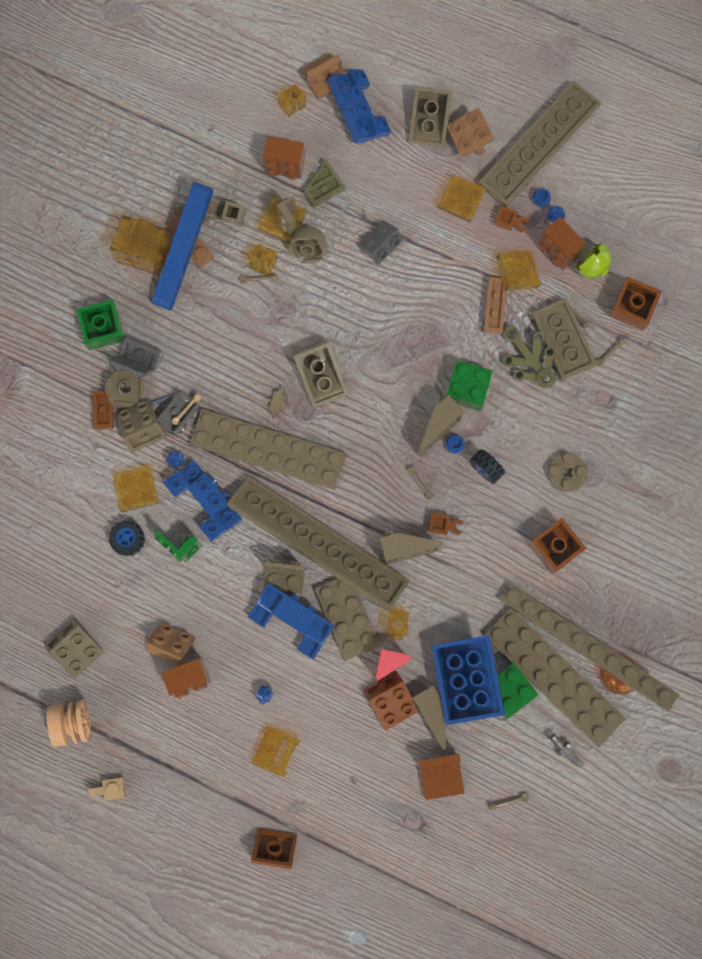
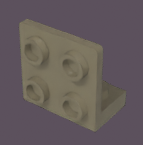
[115,399,166,453]
[263,559,305,594]
[44,619,103,678]

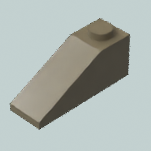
[413,686,446,750]

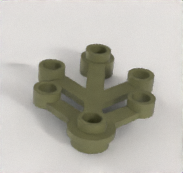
[503,326,556,388]

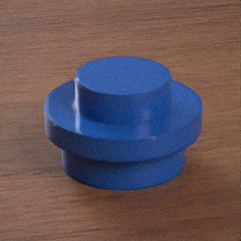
[532,188,551,207]
[547,206,565,222]
[446,435,465,454]
[166,451,185,468]
[256,685,273,705]

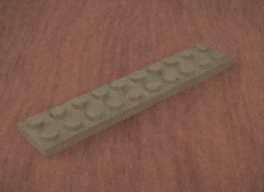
[227,476,410,612]

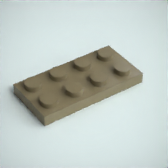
[531,298,597,381]
[314,579,381,661]

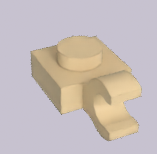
[88,777,125,801]

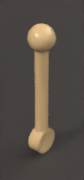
[172,394,201,425]

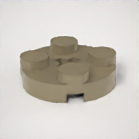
[105,370,144,408]
[548,453,588,492]

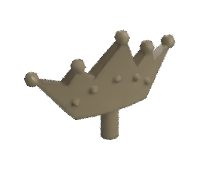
[266,387,289,420]

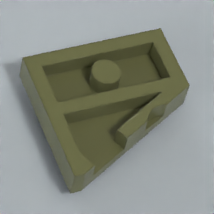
[304,159,345,208]

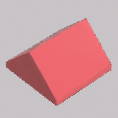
[375,649,412,682]

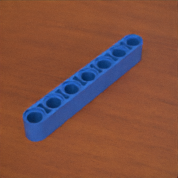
[152,182,213,311]

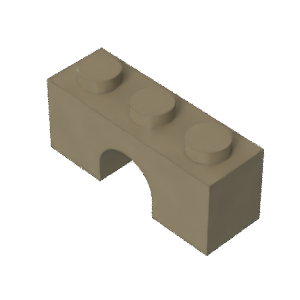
[205,198,247,227]

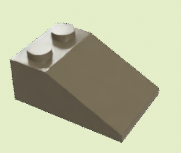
[408,86,453,147]
[292,339,348,408]
[418,395,464,458]
[379,531,443,565]

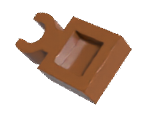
[494,206,530,233]
[428,512,463,535]

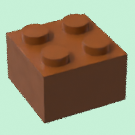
[263,136,305,179]
[539,217,586,270]
[609,277,662,331]
[529,518,587,574]
[161,658,211,699]

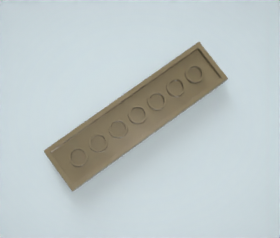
[478,80,601,207]
[190,409,346,490]
[484,608,626,747]

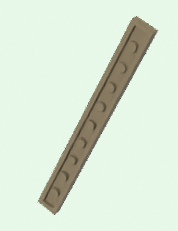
[499,584,680,712]

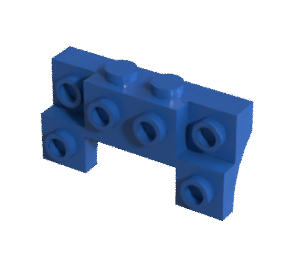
[327,70,392,144]
[163,460,242,543]
[248,583,335,660]

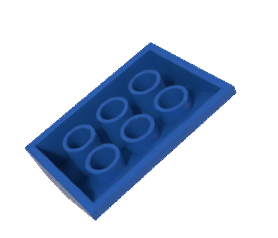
[432,635,505,725]

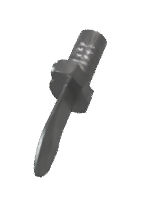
[549,734,584,767]

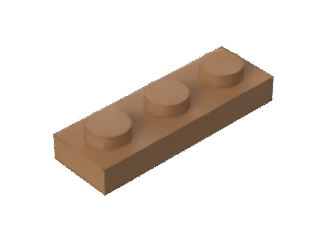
[166,214,214,269]
[483,277,507,334]

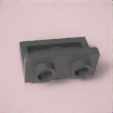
[358,220,403,265]
[157,390,200,435]

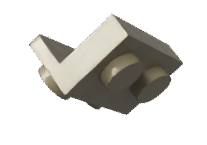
[277,196,296,237]

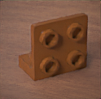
[362,671,419,730]
[419,753,465,800]

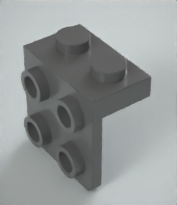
[109,336,161,378]

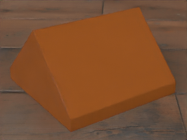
[251,828,297,869]

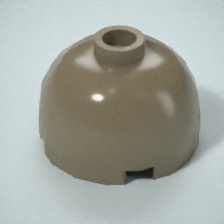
[289,226,327,263]

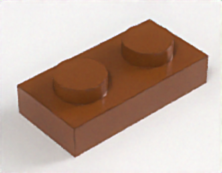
[93,391,114,430]

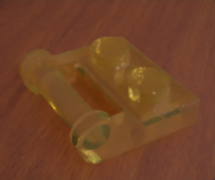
[252,726,300,777]

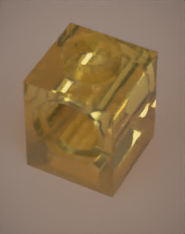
[278,84,307,117]
[247,244,277,276]
[387,610,409,640]

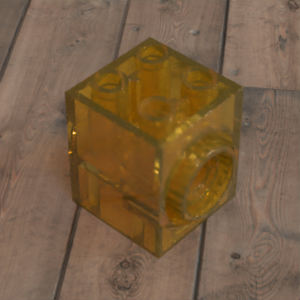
[110,215,172,275]

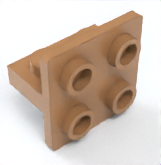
[301,53,345,99]
[447,108,494,157]
[145,622,195,666]

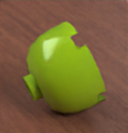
[575,242,612,279]

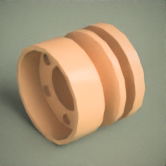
[46,700,91,748]

